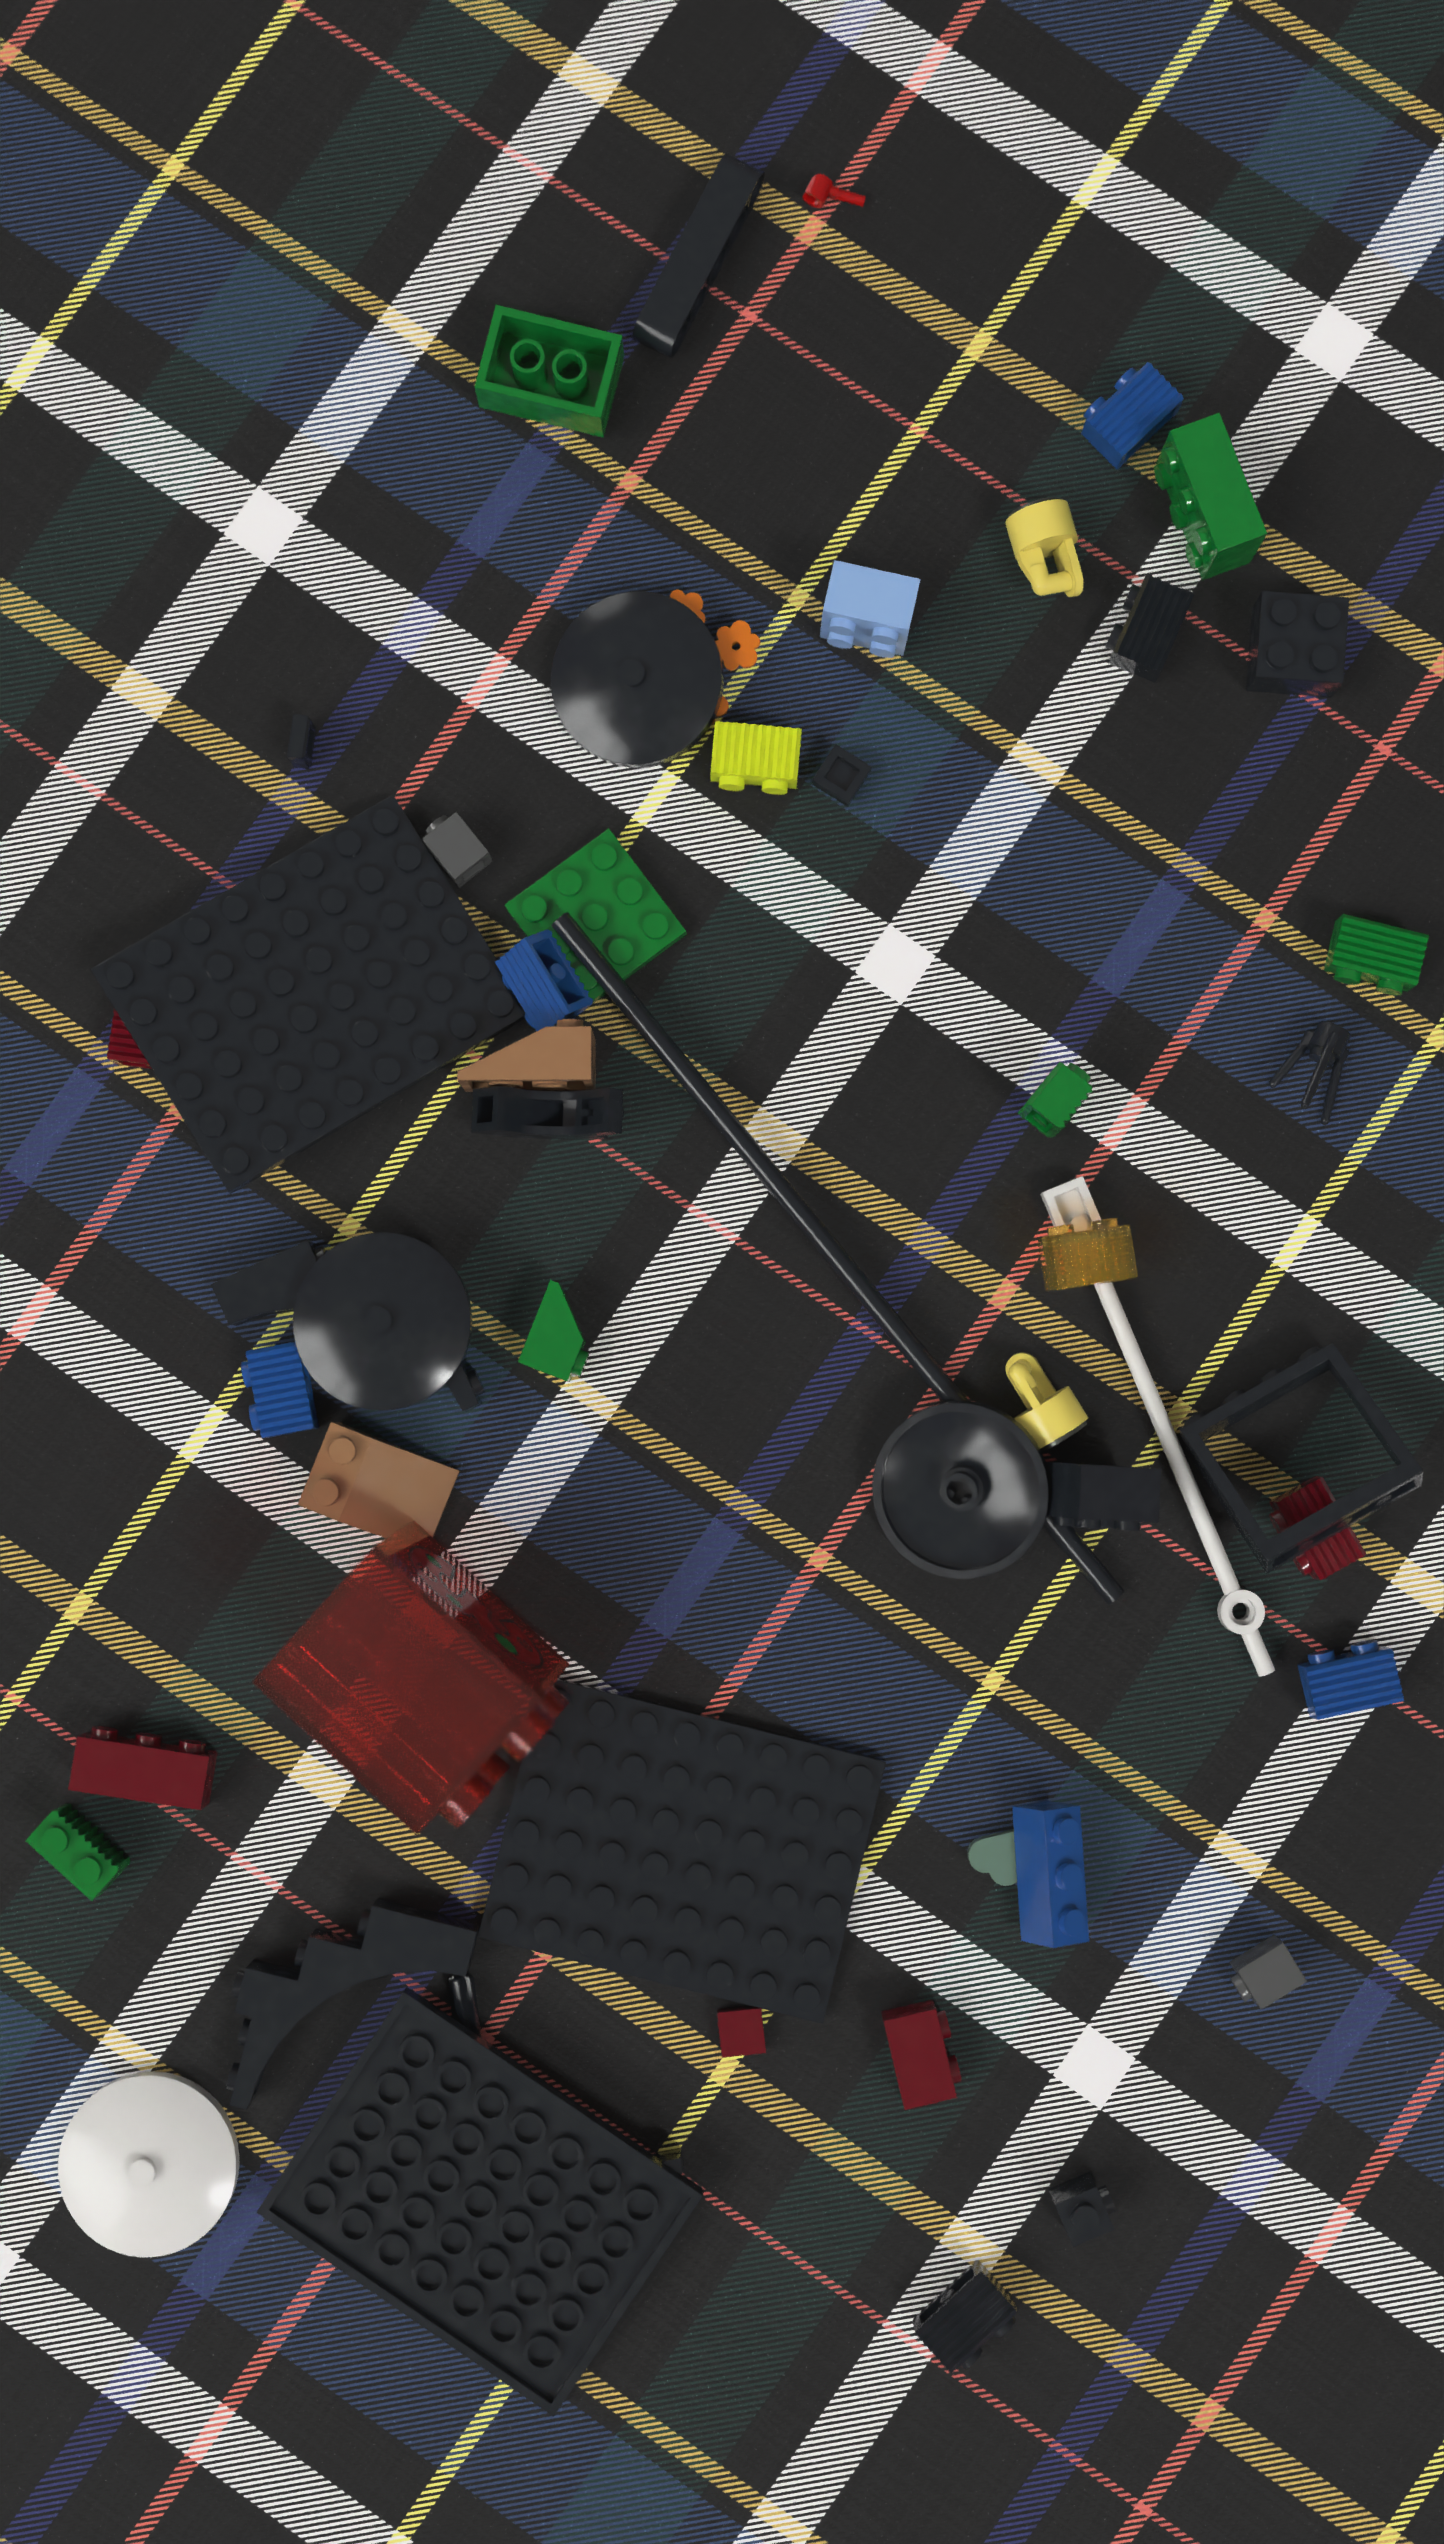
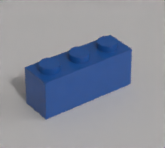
[1012,1801,1089,1948]

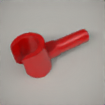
[803,174,866,208]

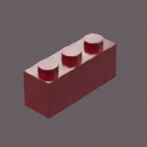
[68,1726,218,1810]

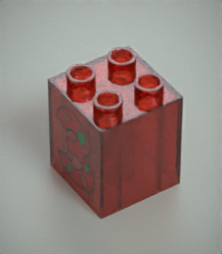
[252,1521,570,1835]

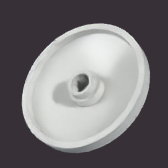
[58,2071,239,2257]

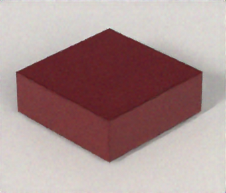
[717,2006,766,2058]

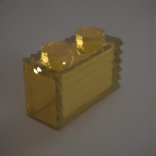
[1038,1218,1138,1292]

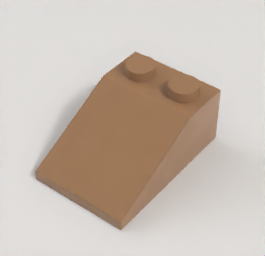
[457,1019,596,1092]
[297,1422,460,1549]

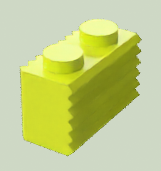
[710,721,802,795]

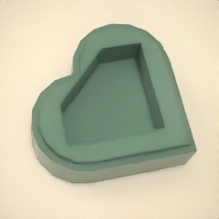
[967,1829,1017,1886]

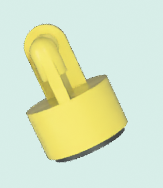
[1005,497,1084,597]
[1006,1352,1088,1452]

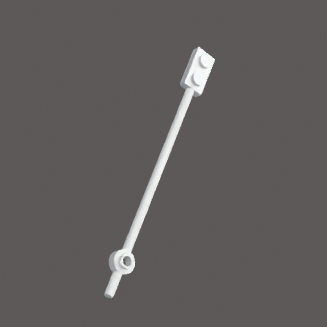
[1040,1176,1275,1677]

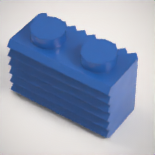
[1081,362,1184,469]
[495,929,593,1031]
[241,1342,319,1438]
[1297,1640,1404,1720]

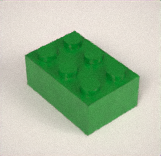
[474,305,624,437]
[1154,412,1267,580]

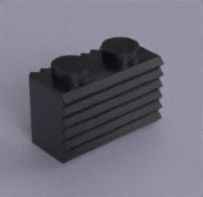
[1105,574,1194,683]
[912,2260,1018,2374]

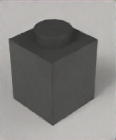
[422,812,493,888]
[1229,1935,1307,2010]

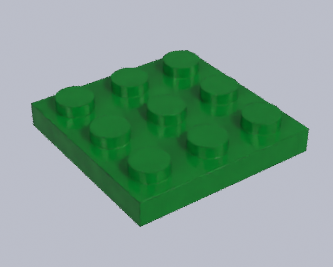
[505,828,687,1003]

